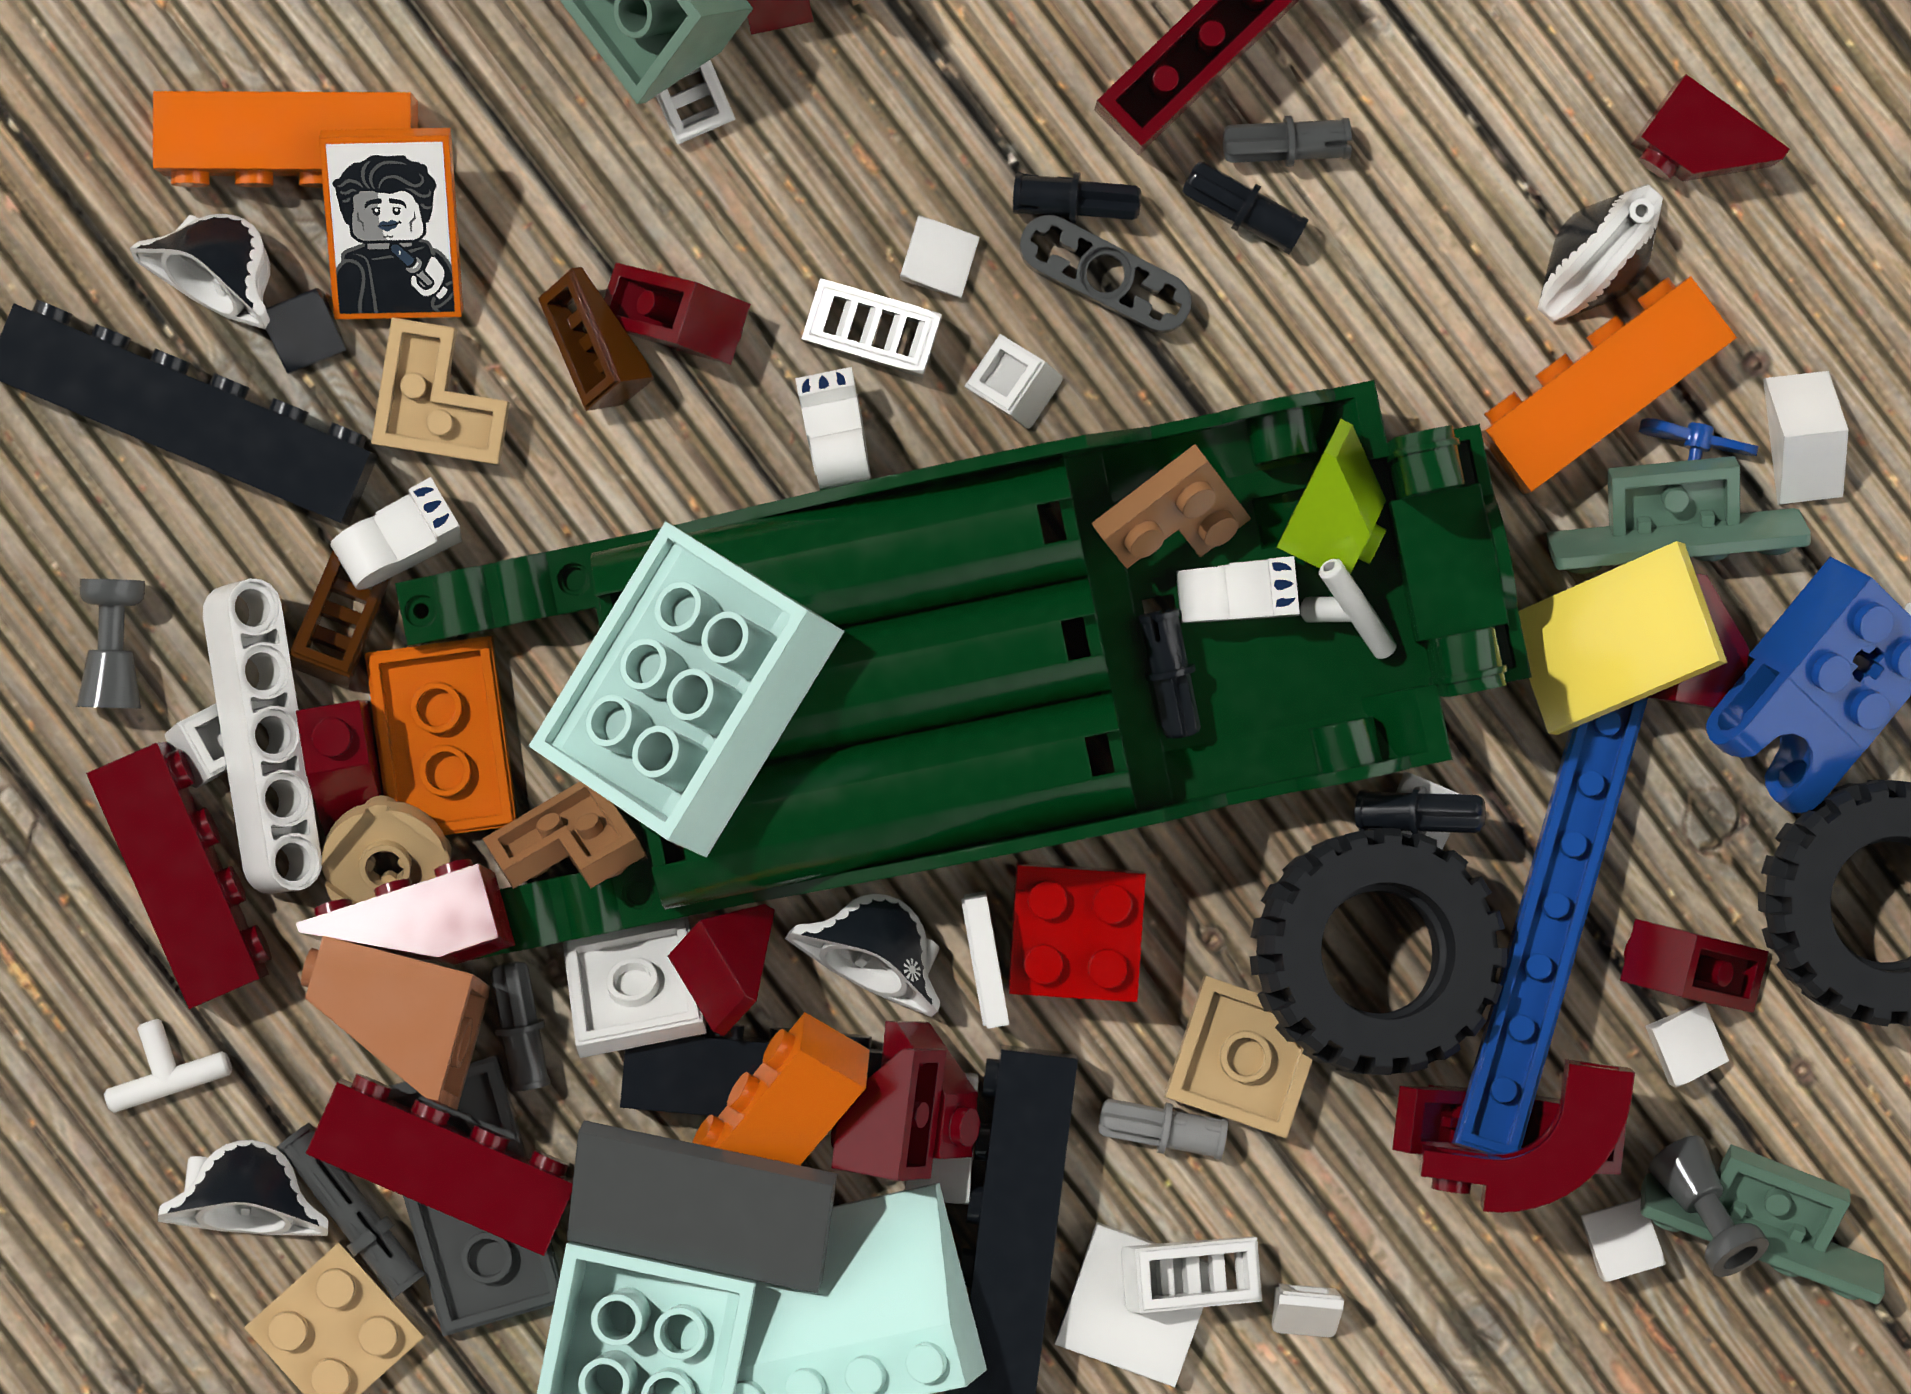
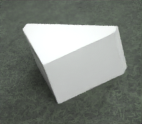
[1763,371,1849,505]

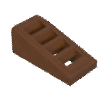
[538,267,654,411]
[289,551,392,689]

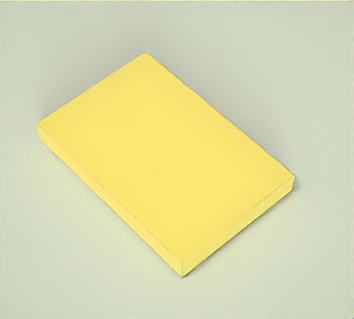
[1518,541,1728,735]

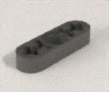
[1020,215,1191,333]

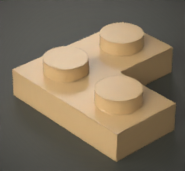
[371,317,510,466]

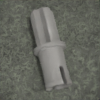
[1099,1099,1228,1160]

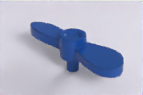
[1639,418,1759,460]

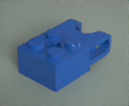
[1706,556,1911,813]

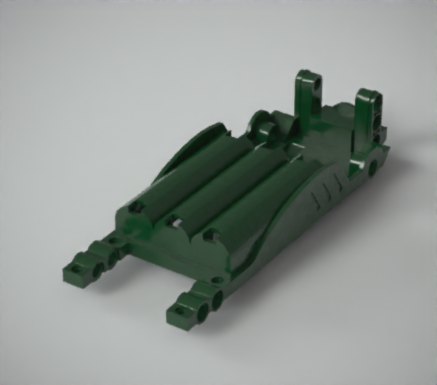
[395,380,1532,960]

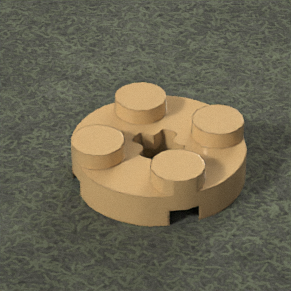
[321,795,452,904]

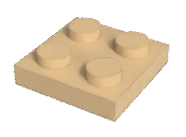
[1163,976,1313,1138]
[244,1240,427,1394]

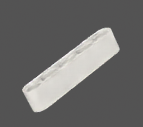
[203,578,322,894]

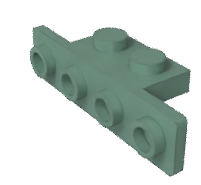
[1547,456,1811,574]
[1640,1144,1885,1305]

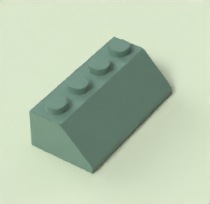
[560,0,753,104]

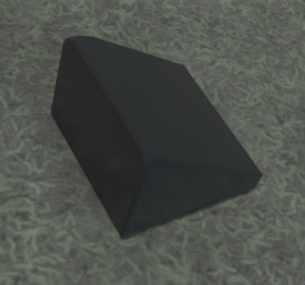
[266,288,348,374]

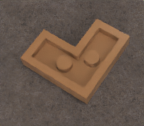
[1091,444,1251,568]
[483,781,646,889]

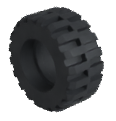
[1758,780,1911,1027]
[1249,828,1507,1075]

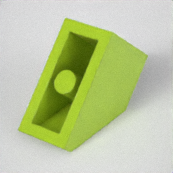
[1277,419,1387,574]

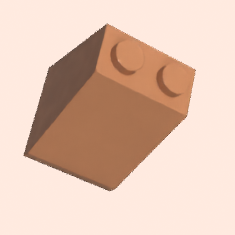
[301,935,491,1111]

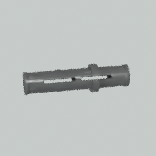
[276,1122,425,1300]

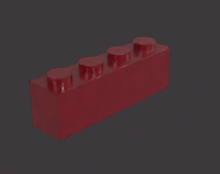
[1094,0,1299,156]
[86,742,272,1009]
[305,1073,573,1256]

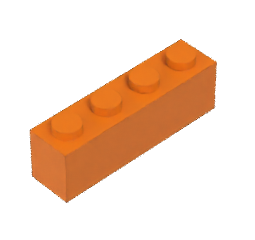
[153,91,418,188]
[1481,276,1737,495]
[692,1012,870,1165]

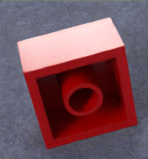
[1008,862,1146,1003]

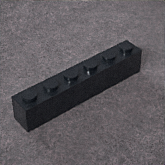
[0,299,379,525]
[944,1045,1078,1394]

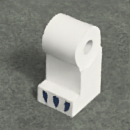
[795,367,871,491]
[330,477,462,590]
[1176,556,1300,623]

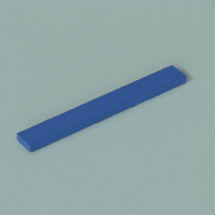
[1452,698,1648,1154]

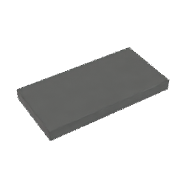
[388,1055,560,1336]
[567,1120,837,1294]

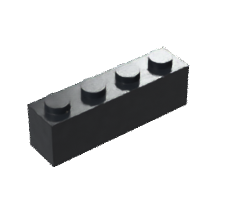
[620,1022,883,1116]

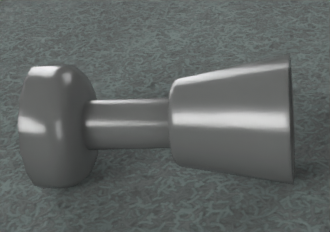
[76,579,145,709]
[1648,1135,1769,1277]

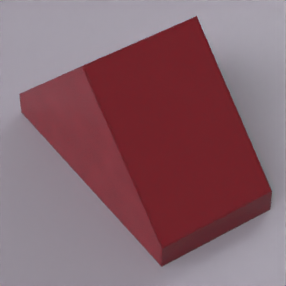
[668,904,775,1036]

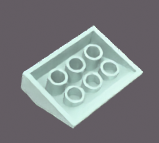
[529,521,844,858]
[735,1183,987,1394]
[537,1241,757,1394]

